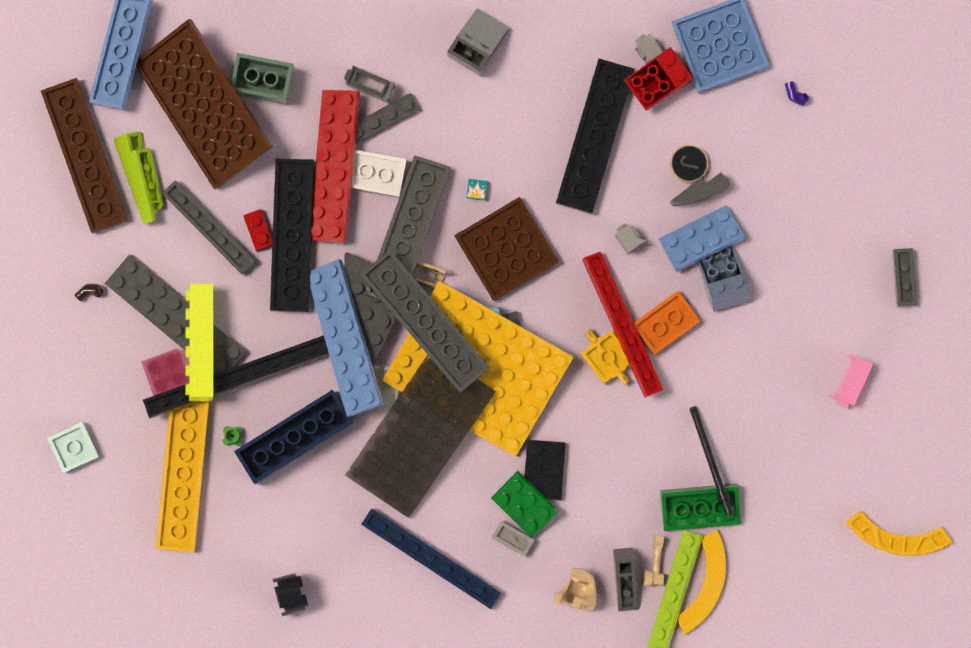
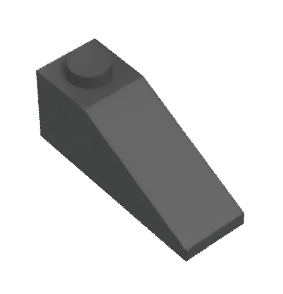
[613,548,638,611]

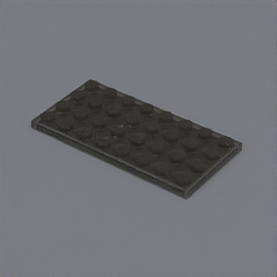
[345,355,496,518]

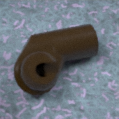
[74,284,104,302]

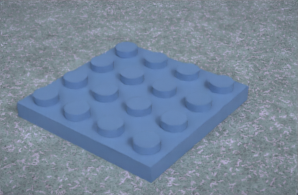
[671,0,769,93]

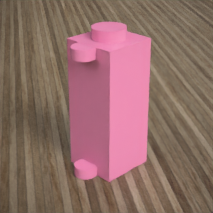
[830,354,873,408]

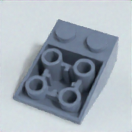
[697,245,750,312]

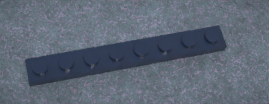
[361,508,501,609]

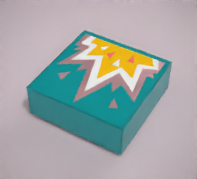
[466,179,487,201]

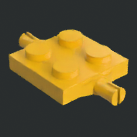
[580,329,631,385]

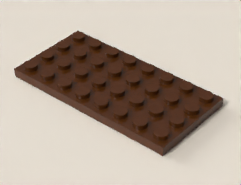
[136,19,273,190]

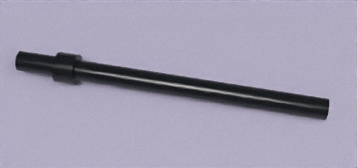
[689,406,733,517]

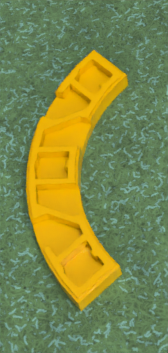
[845,511,953,555]
[677,530,726,634]

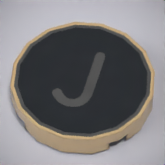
[670,145,708,183]

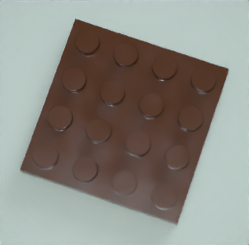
[454,197,559,302]

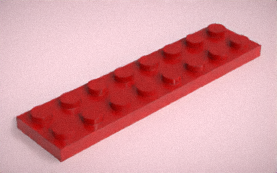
[311,90,360,243]

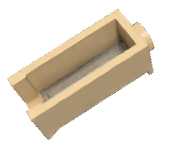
[413,261,446,288]

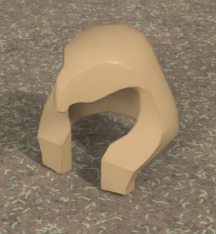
[554,568,597,611]

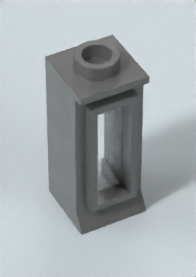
[344,65,396,103]

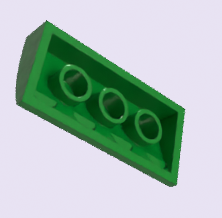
[660,483,741,531]

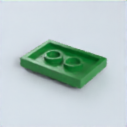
[491,470,559,538]

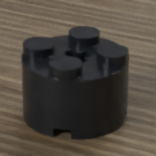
[272,573,308,617]

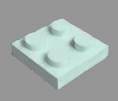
[47,422,99,473]

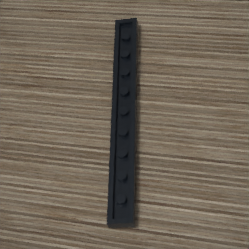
[143,335,329,419]

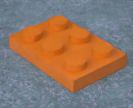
[633,291,701,355]

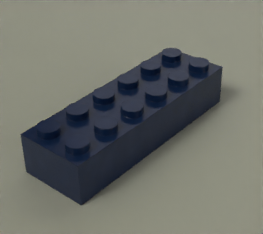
[234,389,354,485]

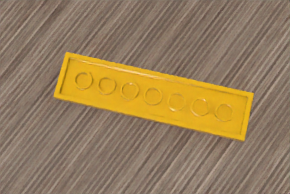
[156,401,210,552]

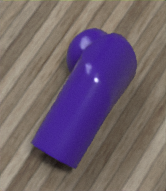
[785,81,809,105]

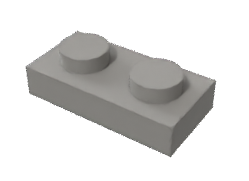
[492,521,535,557]

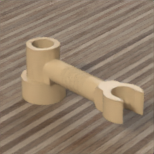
[642,536,664,586]

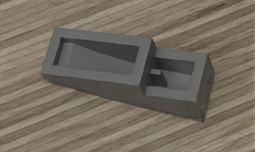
[670,172,730,206]

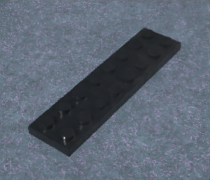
[556,58,635,214]
[270,158,314,312]

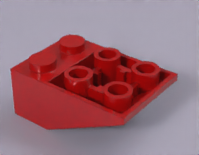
[624,47,693,111]

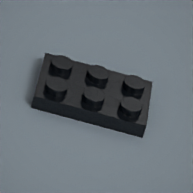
[524,440,566,500]

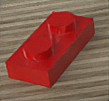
[243,209,272,252]

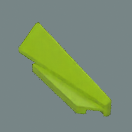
[114,132,164,224]

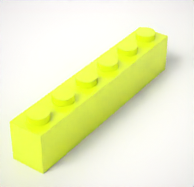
[185,284,213,401]

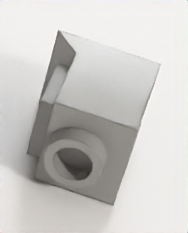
[635,34,663,65]
[615,223,646,254]

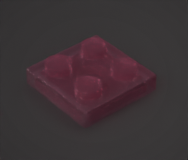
[141,348,189,396]

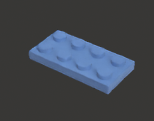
[659,205,745,273]

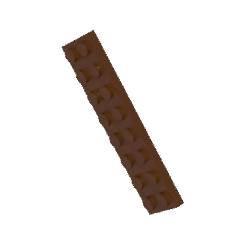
[41,78,128,234]

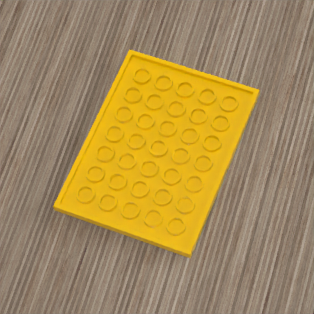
[382,280,573,457]

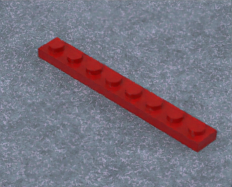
[582,251,664,398]

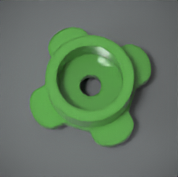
[222,426,242,446]

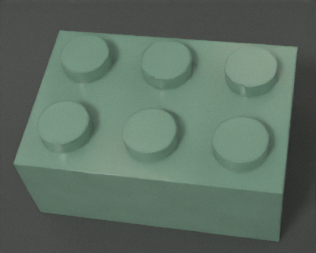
[231,53,295,105]

